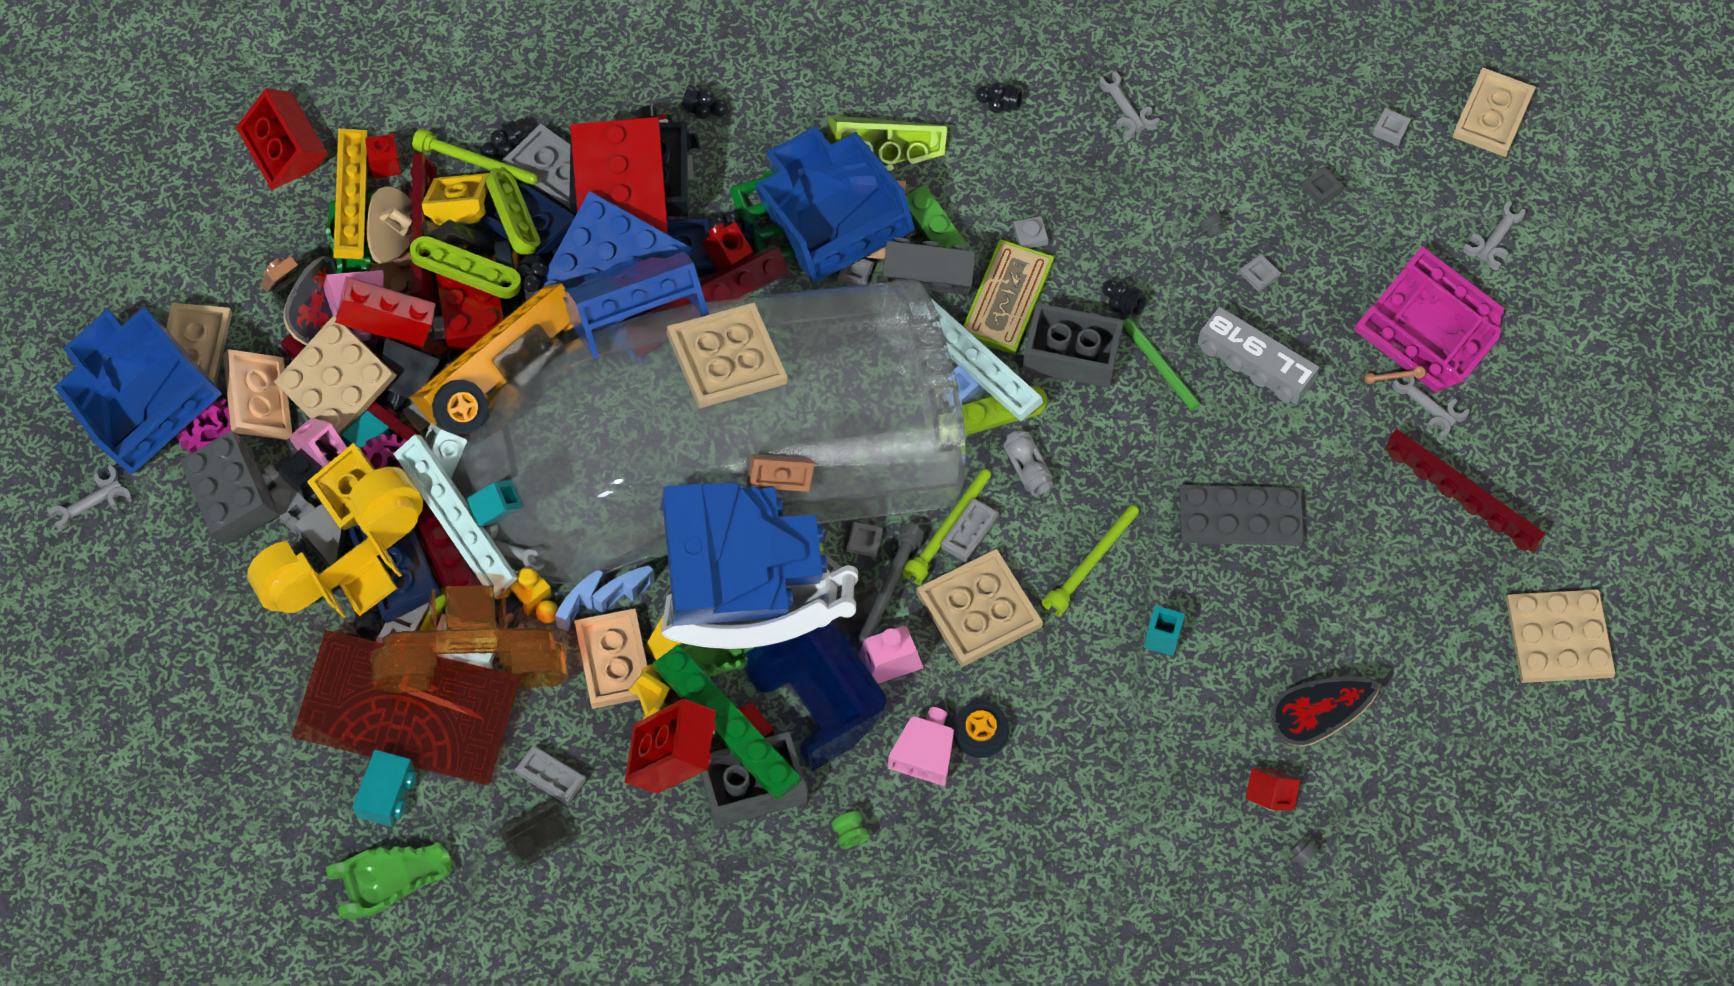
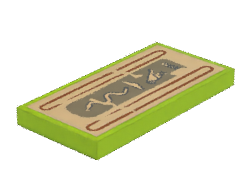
[963,239,1054,355]

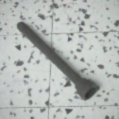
[859,524,924,645]

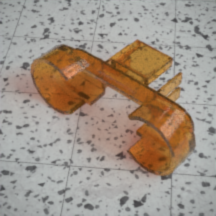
[371,585,569,693]

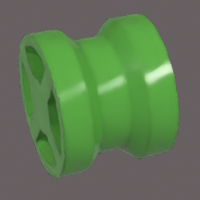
[831,811,870,849]

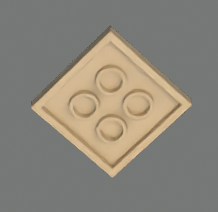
[666,303,788,409]
[274,315,397,438]
[916,549,1043,668]
[1506,590,1615,683]

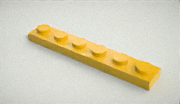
[333,128,367,260]

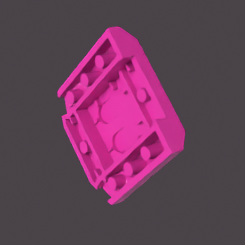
[1353,246,1504,393]

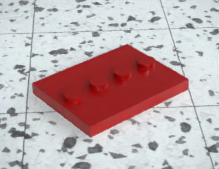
[570,117,668,234]

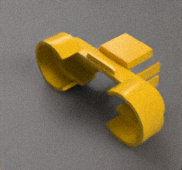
[247,467,423,618]

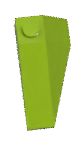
[827,116,947,171]

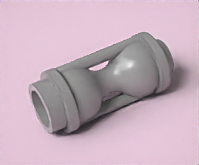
[1003,430,1053,496]

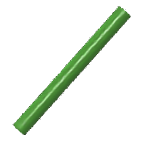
[1123,318,1201,411]

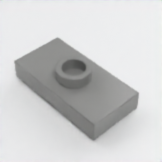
[941,498,999,563]
[515,745,586,805]

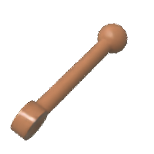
[1364,367,1426,384]

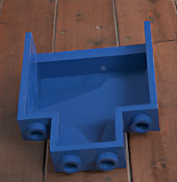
[755,126,915,284]
[563,252,709,360]
[54,307,222,475]
[660,483,827,626]

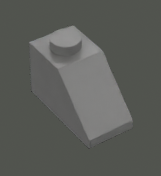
[295,503,346,567]

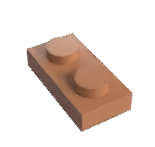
[260,256,298,293]
[746,454,815,492]

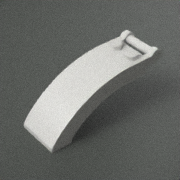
[661,565,858,649]

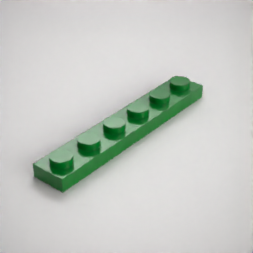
[653,644,801,801]

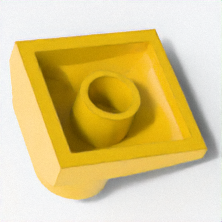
[422,173,489,226]
[307,443,376,530]

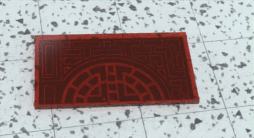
[292,630,522,786]

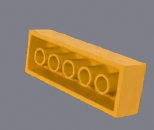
[409,283,573,425]

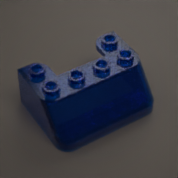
[744,620,887,772]

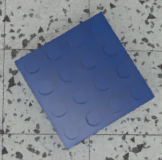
[533,191,693,352]

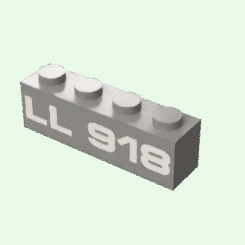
[1197,306,1320,405]

